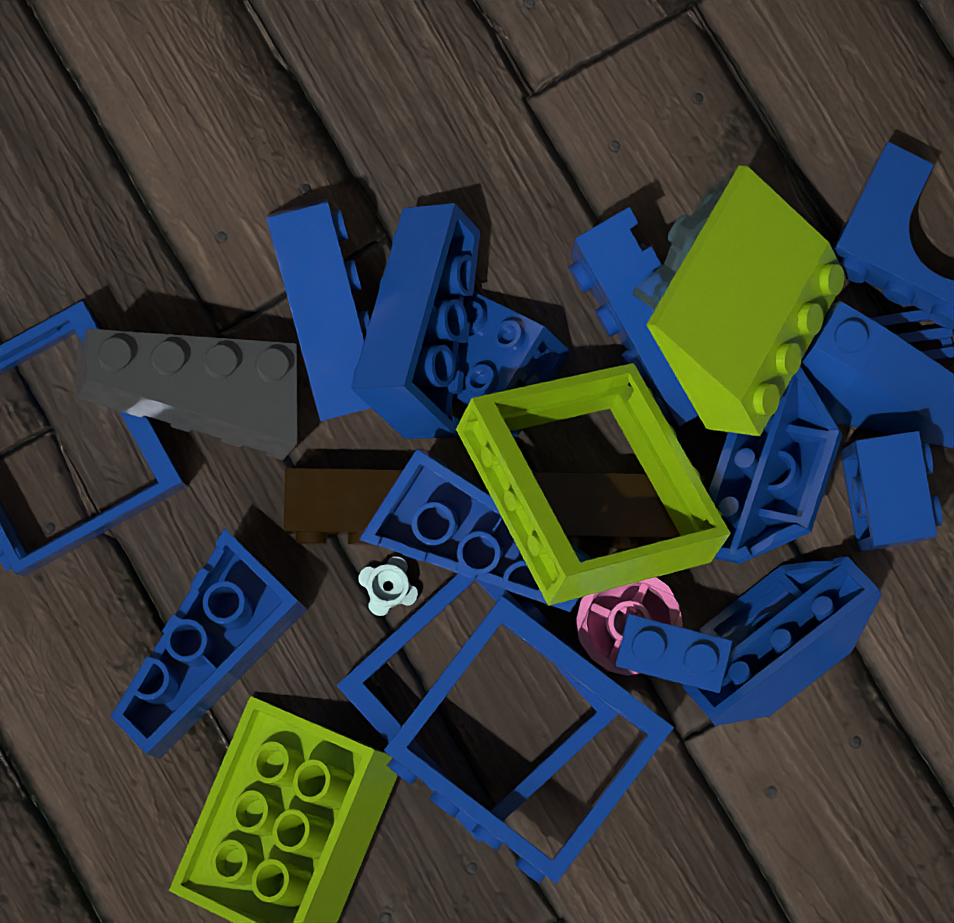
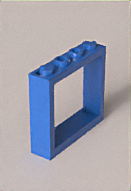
[0,301,188,577]
[336,574,618,843]
[384,596,674,884]

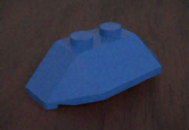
[708,366,843,564]
[682,556,882,726]

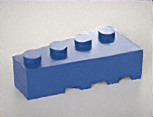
[266,198,371,421]
[351,203,480,439]
[568,207,700,432]
[359,449,594,612]
[110,528,308,759]

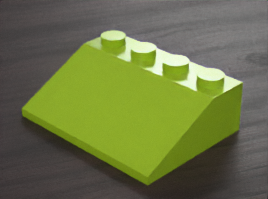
[646,166,846,436]
[169,696,398,923]

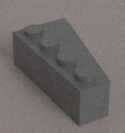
[76,329,297,461]

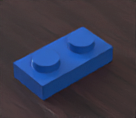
[614,614,732,693]

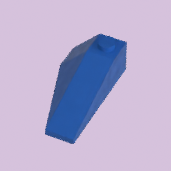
[800,301,954,449]

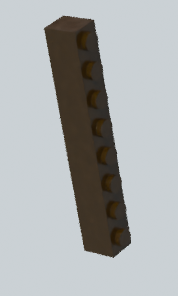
[284,468,705,550]

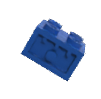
[453,291,570,438]

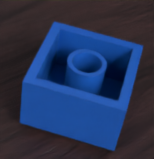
[840,431,942,553]

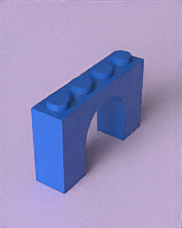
[832,142,954,329]

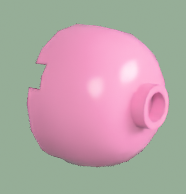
[576,577,683,676]

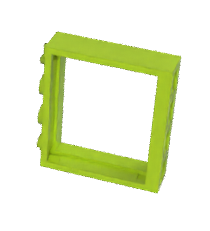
[456,363,731,606]

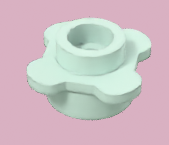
[359,556,418,616]

